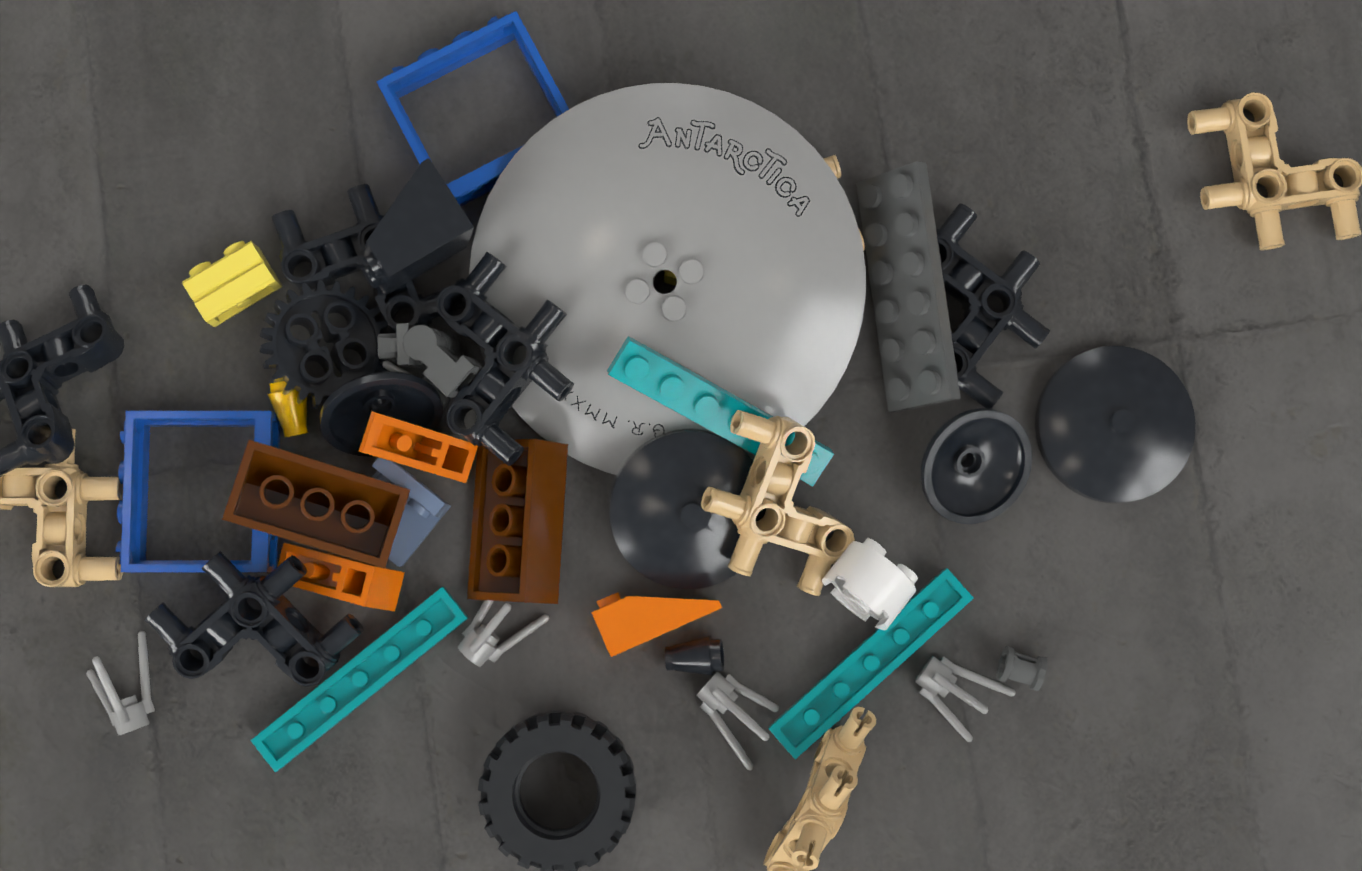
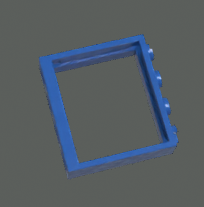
[376,11,569,206]
[116,411,280,573]

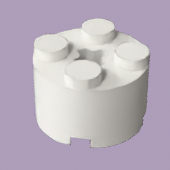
[822,538,918,630]

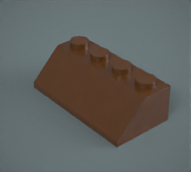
[467,439,568,604]
[222,440,410,568]

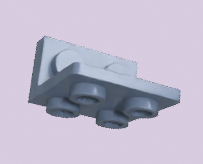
[372,457,451,567]

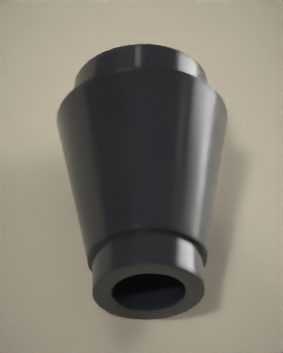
[665,635,724,676]

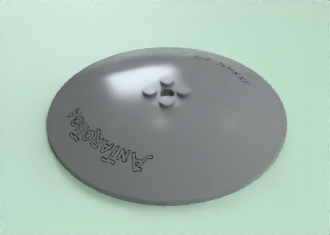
[469,83,866,475]

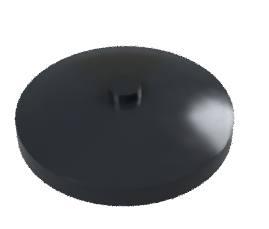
[1035,346,1196,503]
[609,429,766,589]

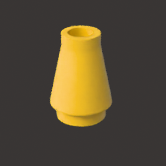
[267,381,308,437]

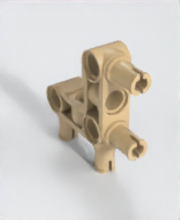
[1187,92,1362,250]
[701,410,855,596]
[0,429,123,587]
[763,707,876,871]

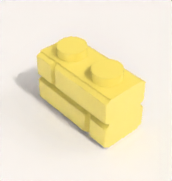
[182,241,282,327]

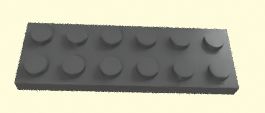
[856,161,961,412]

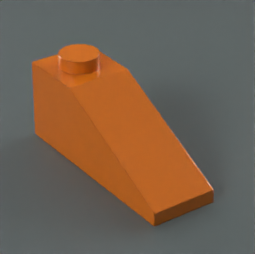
[359,411,478,483]
[277,543,405,612]
[591,592,722,657]

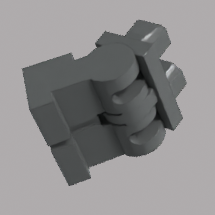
[377,323,486,398]

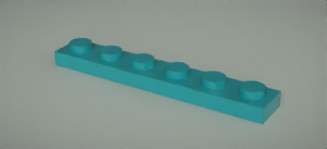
[607,336,834,486]
[768,568,974,760]
[250,587,469,772]

